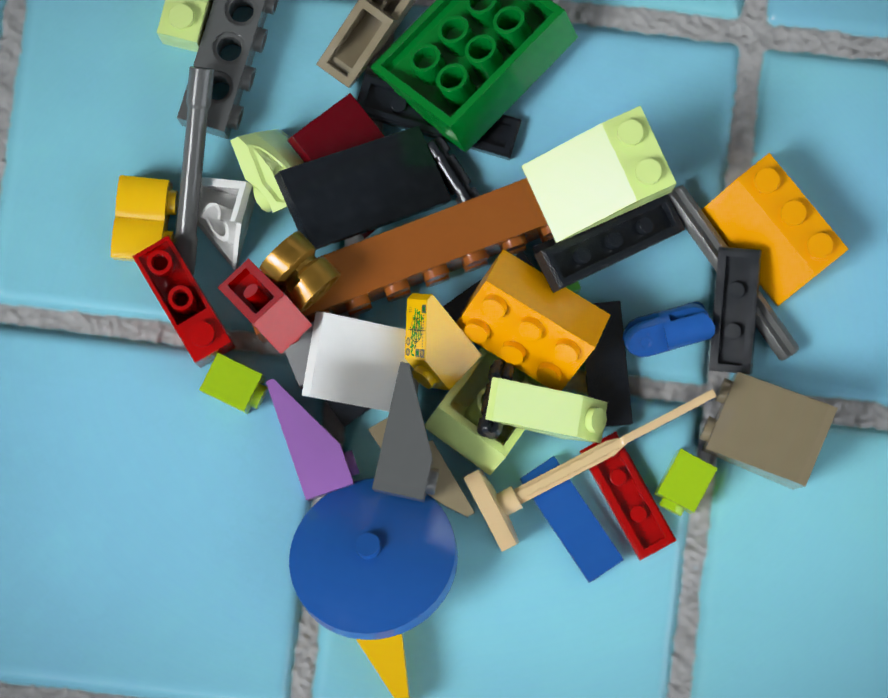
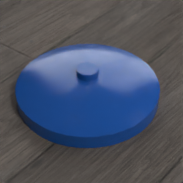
[289,478,458,640]

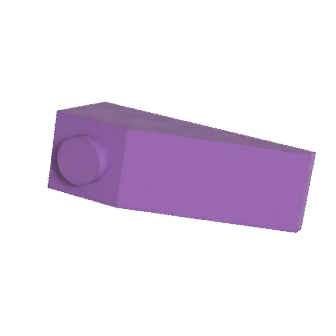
[266,379,360,501]

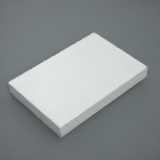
[302,311,419,412]

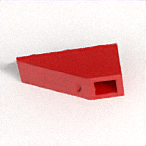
[132,235,236,368]

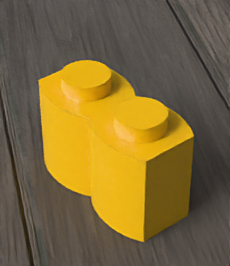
[111,175,179,262]

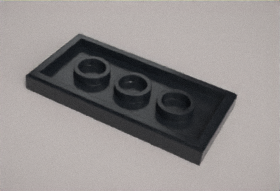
[274,126,452,250]

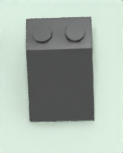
[372,362,440,503]

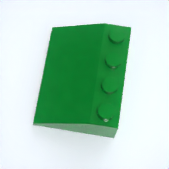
[370,0,578,153]

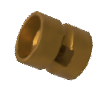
[259,231,341,312]

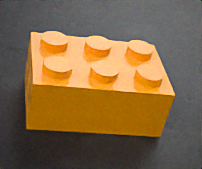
[456,249,610,391]

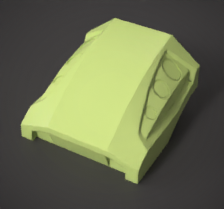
[230,129,304,213]

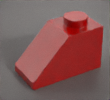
[218,258,312,354]

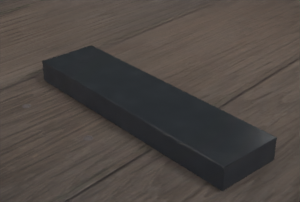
[357,73,522,161]
[534,194,685,293]

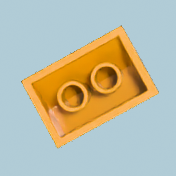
[702,153,849,307]

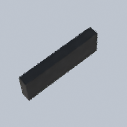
[709,246,762,374]
[584,301,633,427]

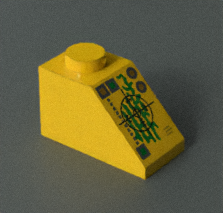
[405,293,482,390]

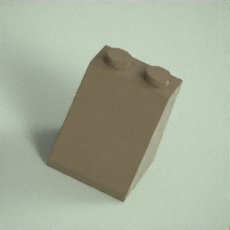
[699,372,838,490]

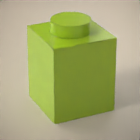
[199,353,268,415]
[654,448,718,517]

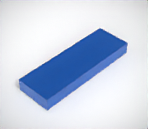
[519,456,624,583]

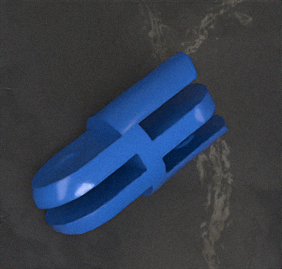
[623,301,715,357]

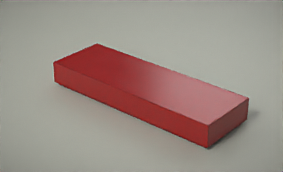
[579,431,677,561]

